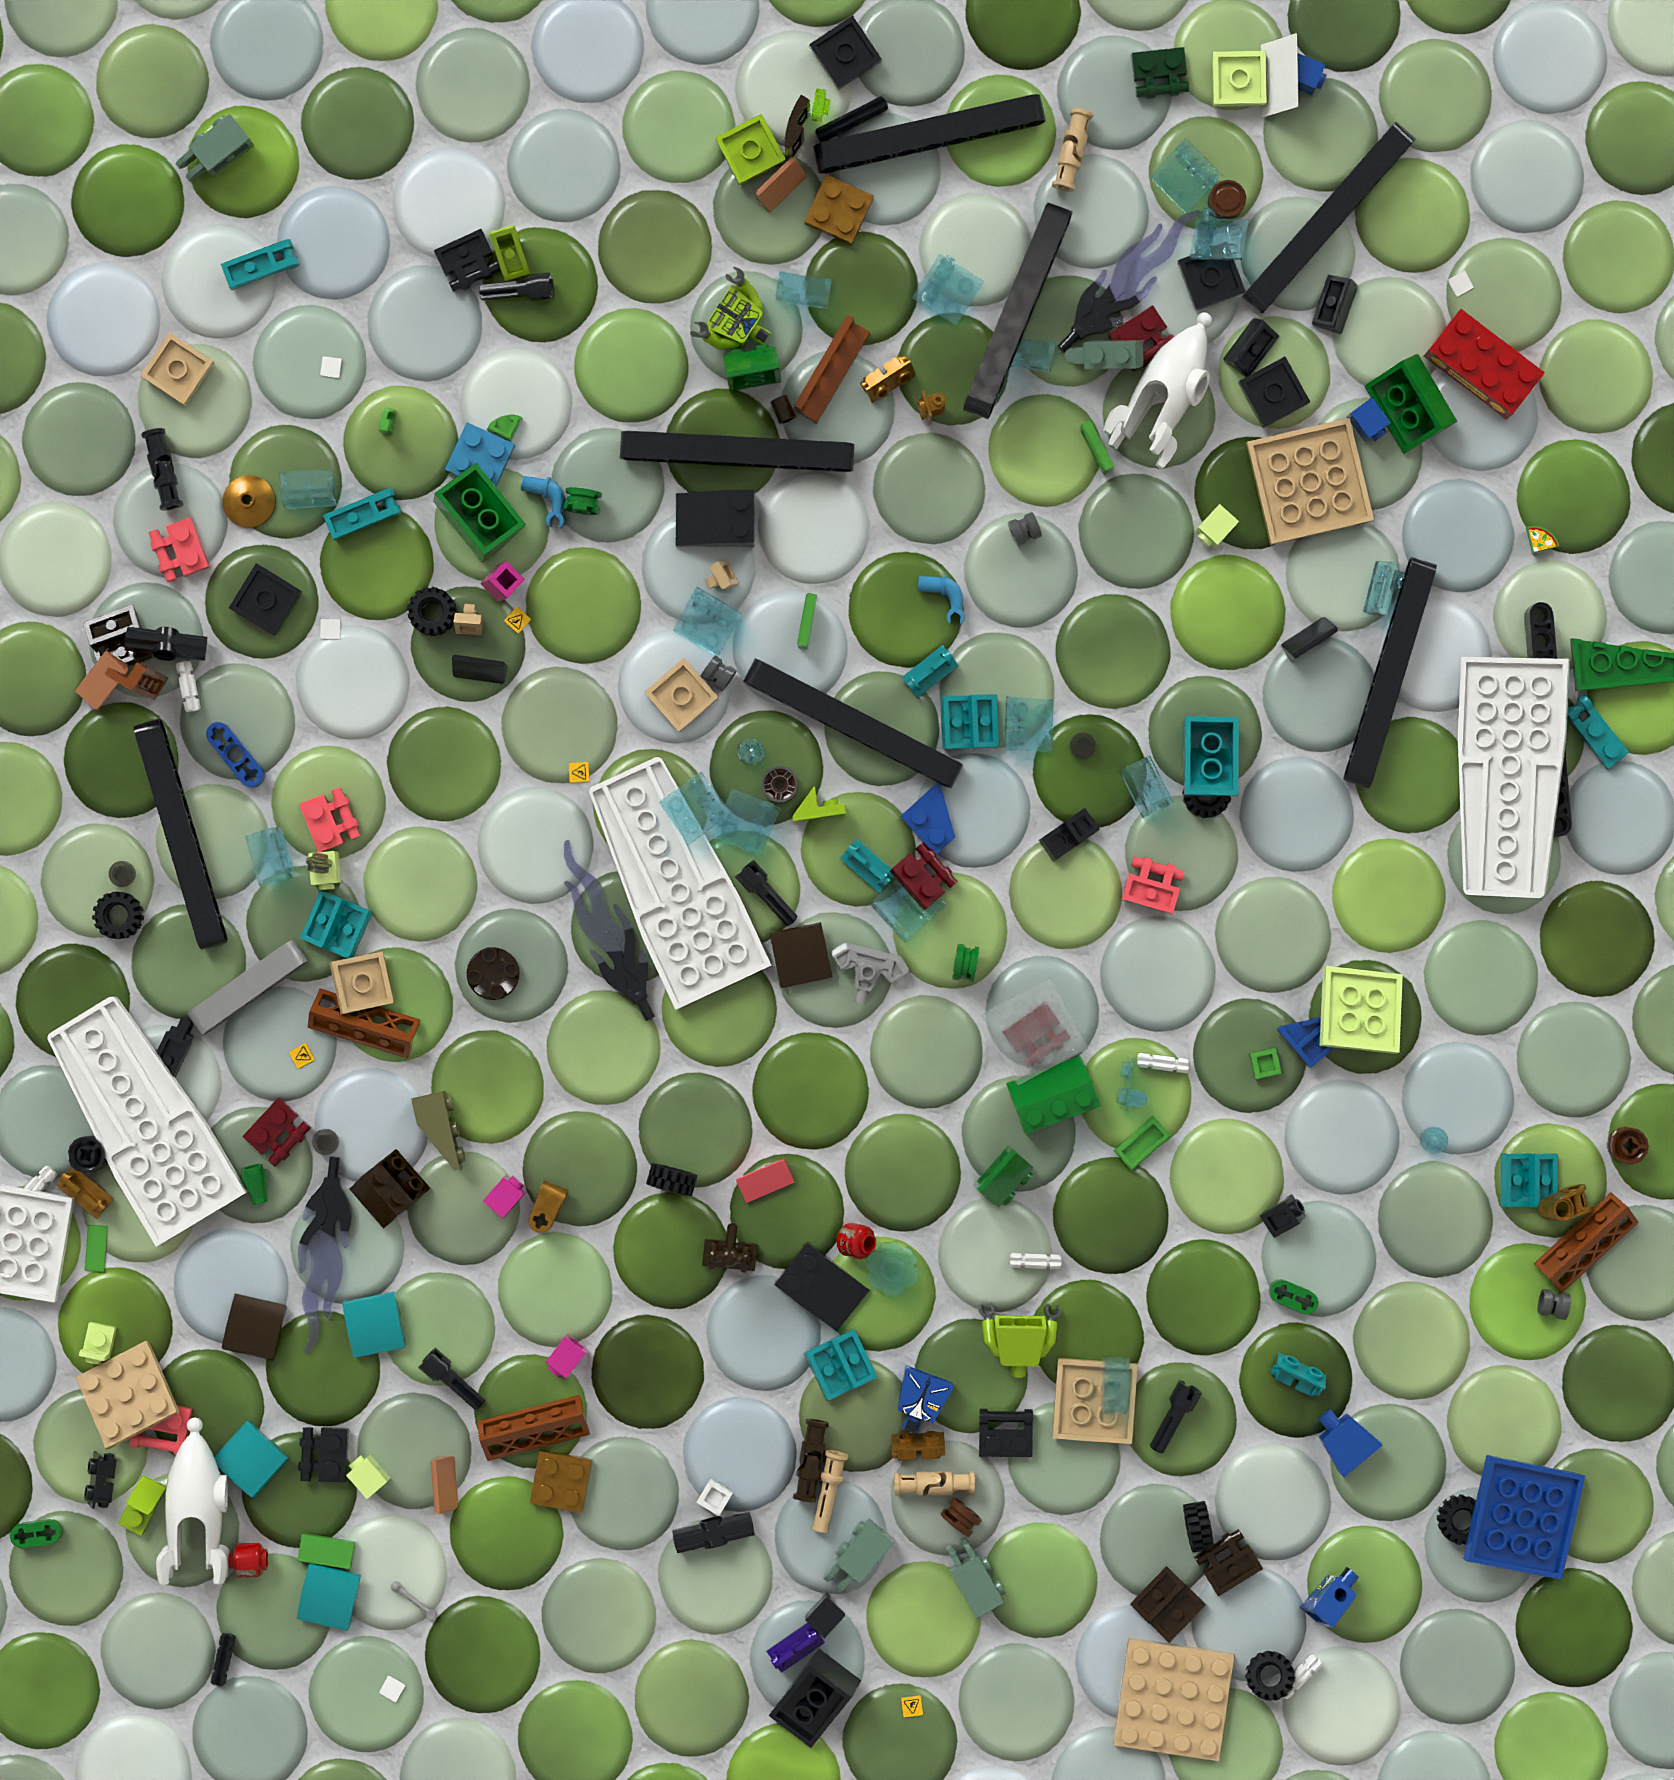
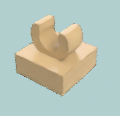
[705,560,739,590]
[454,604,483,636]

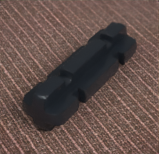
[210,1633,236,1686]

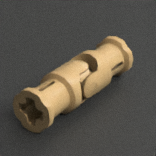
[1052,108,1094,192]
[894,1471,975,1496]

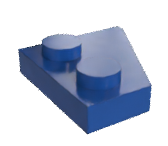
[900,782,955,854]

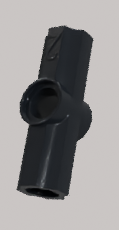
[124,626,208,661]
[672,1512,755,1553]

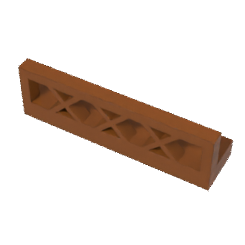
[794,314,870,424]
[105,663,168,700]
[307,988,420,1059]
[1534,1192,1639,1293]
[477,1395,590,1461]

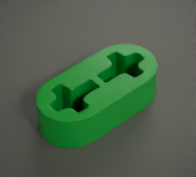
[1269,1279,1318,1314]
[10,1519,63,1548]

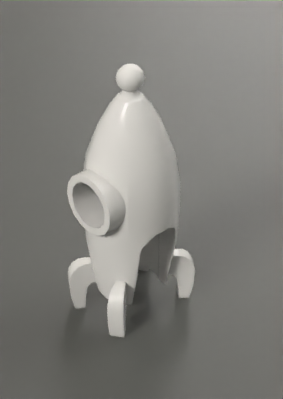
[1103,312,1212,469]
[156,1417,230,1585]

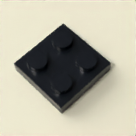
[809,15,882,90]
[1177,242,1245,311]
[1238,356,1310,429]
[229,563,303,636]

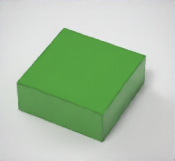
[1249,1048,1282,1079]

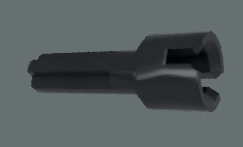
[479,272,554,301]
[735,860,797,926]
[418,1347,485,1410]
[1150,1380,1202,1453]

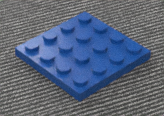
[1463,1454,1585,1580]

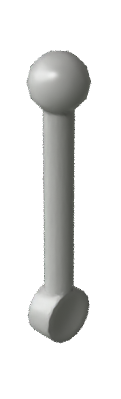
[391,1581,437,1620]

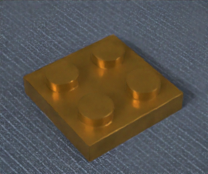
[804,174,874,245]
[530,1450,592,1513]

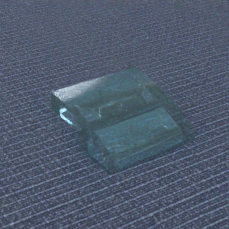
[870,879,947,943]

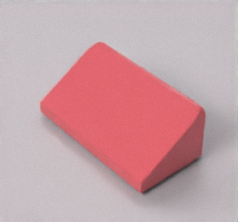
[736,1158,795,1203]

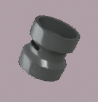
[1008,512,1042,546]
[701,655,737,691]
[1537,1289,1571,1320]

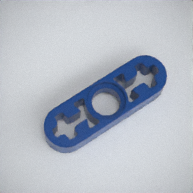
[206,722,265,788]

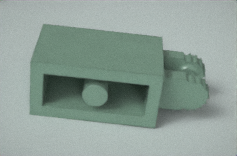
[176,114,254,182]
[1065,340,1143,369]
[823,1518,894,1593]
[946,1536,1006,1618]

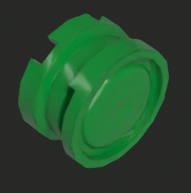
[563,487,602,515]
[952,943,979,983]

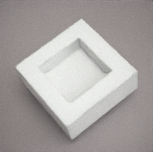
[696,1478,733,1516]

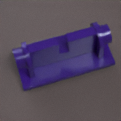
[766,1623,825,1673]

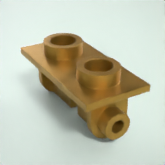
[860,355,916,403]
[917,391,946,425]
[56,1167,114,1219]
[891,1431,945,1461]

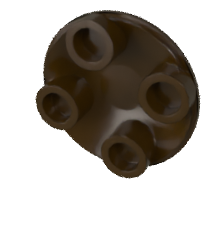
[467,947,519,1000]

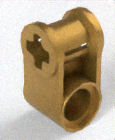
[528,1180,569,1233]
[1538,1184,1592,1222]

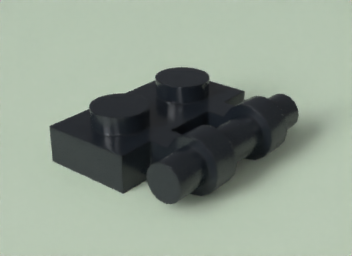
[434,229,500,292]
[298,1427,349,1483]

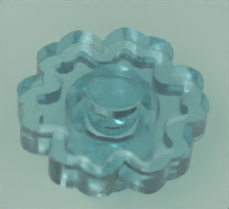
[865,1241,919,1296]

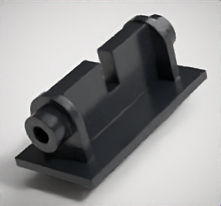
[84,1451,117,1509]

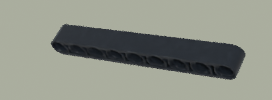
[813,94,1046,174]
[1242,122,1416,314]
[963,202,1073,419]
[620,431,855,472]
[1343,557,1437,788]
[1524,602,1572,838]
[743,658,963,788]
[134,718,227,950]

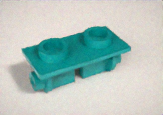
[901,645,959,698]
[840,839,894,893]
[1270,1353,1326,1397]

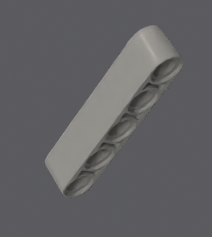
[187,939,308,1036]

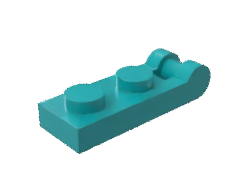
[221,239,300,290]
[323,488,402,541]
[1567,695,1630,769]

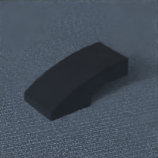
[1039,808,1100,862]

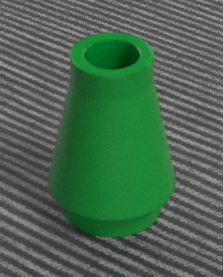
[240,1164,268,1205]

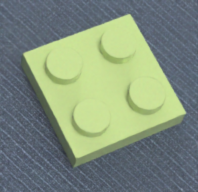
[1212,51,1267,107]

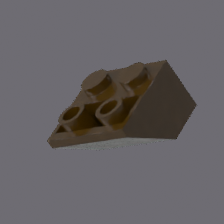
[349,1149,431,1229]

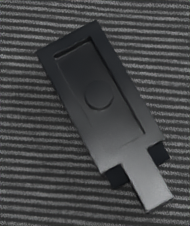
[156,1016,194,1078]

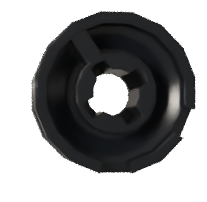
[68,1135,107,1173]

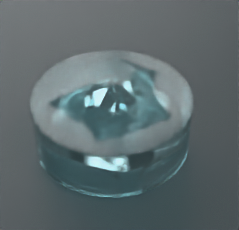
[737,738,765,765]
[1420,1126,1448,1153]

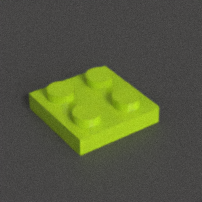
[715,113,786,186]

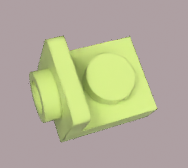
[79,1322,117,1364]

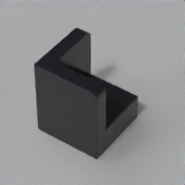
[805,1592,845,1639]

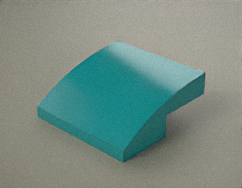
[940,694,999,750]
[300,890,373,959]
[1501,1153,1558,1207]
[342,1291,406,1358]
[804,1329,877,1401]
[214,1420,289,1498]
[296,1563,361,1631]

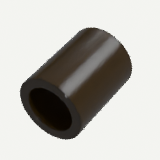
[770,395,796,424]

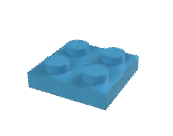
[445,422,515,487]

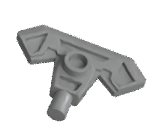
[831,943,909,1004]

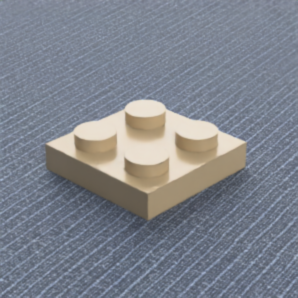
[140,332,215,406]
[644,658,719,732]
[329,951,394,1014]

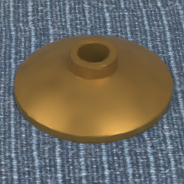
[223,475,276,528]

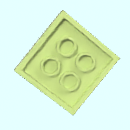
[1320,966,1403,1054]

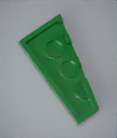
[1570,638,1674,691]

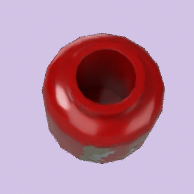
[836,1223,876,1260]
[228,1543,268,1578]

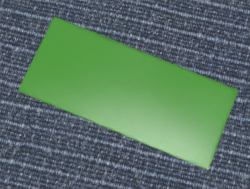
[84,1225,108,1272]

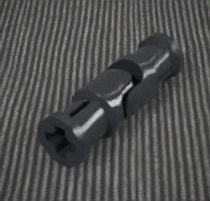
[141,428,183,511]

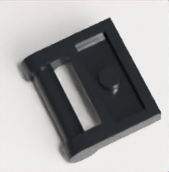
[979,1408,1033,1457]

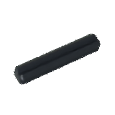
[815,96,888,142]

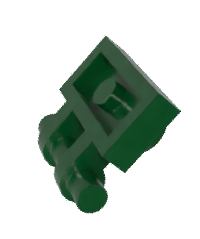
[1131,47,1189,99]

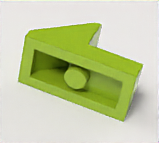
[489,225,530,281]
[793,786,846,822]
[118,1475,167,1536]

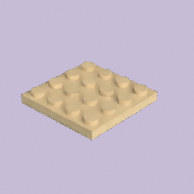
[1246,418,1374,545]
[1113,1638,1234,1761]

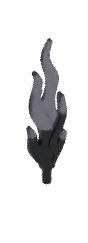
[1058,210,1200,353]
[564,840,655,1021]
[298,1156,352,1354]

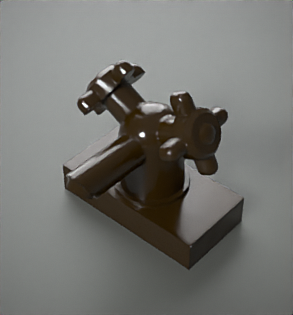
[702,1223,758,1273]

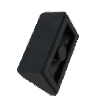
[1312,275,1358,334]
[1223,318,1279,377]
[1281,617,1338,661]
[452,655,507,684]

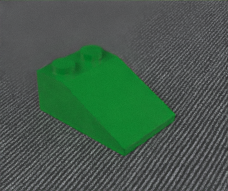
[723,344,781,392]
[974,1145,1034,1207]

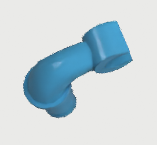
[521,476,566,529]
[918,575,965,624]

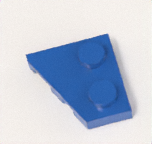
[1276,1017,1334,1068]

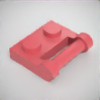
[129,1406,193,1455]

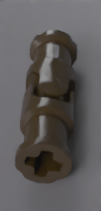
[793,1418,829,1502]

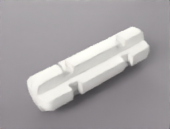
[176,660,201,712]
[1137,1053,1189,1073]
[24,1166,57,1191]
[1010,1253,1062,1270]
[1283,1654,1323,1700]

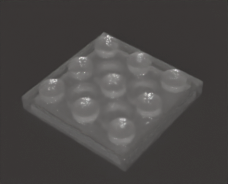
[980,978,1088,1085]

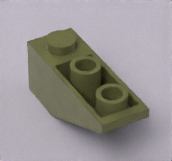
[411,1091,465,1170]

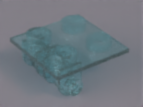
[1149,138,1222,214]
[1190,208,1249,260]
[912,254,984,326]
[673,587,742,657]
[1003,696,1054,752]
[659,772,731,845]
[712,788,781,856]
[1117,1056,1147,1111]

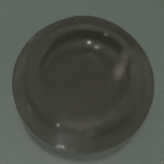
[1070,733,1096,759]
[306,853,333,874]
[109,861,136,887]
[312,1129,339,1155]

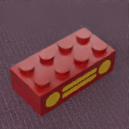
[1424,309,1545,420]

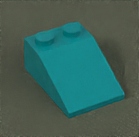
[1182,716,1239,796]

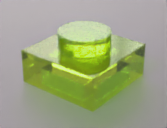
[812,88,831,122]

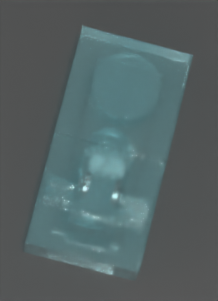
[1363,561,1404,615]

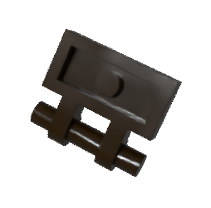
[1194,1529,1263,1597]

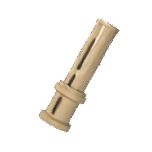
[812,1450,849,1533]

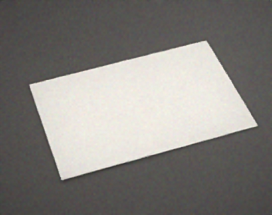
[1261,33,1298,118]

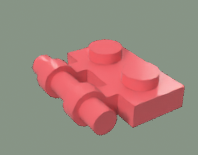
[149,517,210,582]
[299,787,360,852]
[1121,856,1185,914]

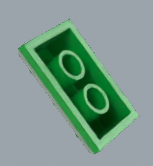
[1364,354,1458,454]
[433,463,526,563]
[1006,1056,1101,1134]

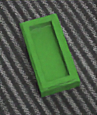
[1080,420,1114,474]
[797,593,817,649]
[1113,1116,1171,1171]
[297,1533,355,1569]

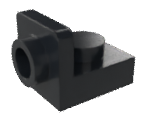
[1260,1194,1306,1238]

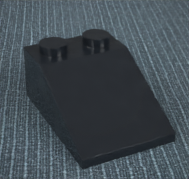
[676,490,755,547]
[774,1241,870,1331]
[769,1649,862,1748]

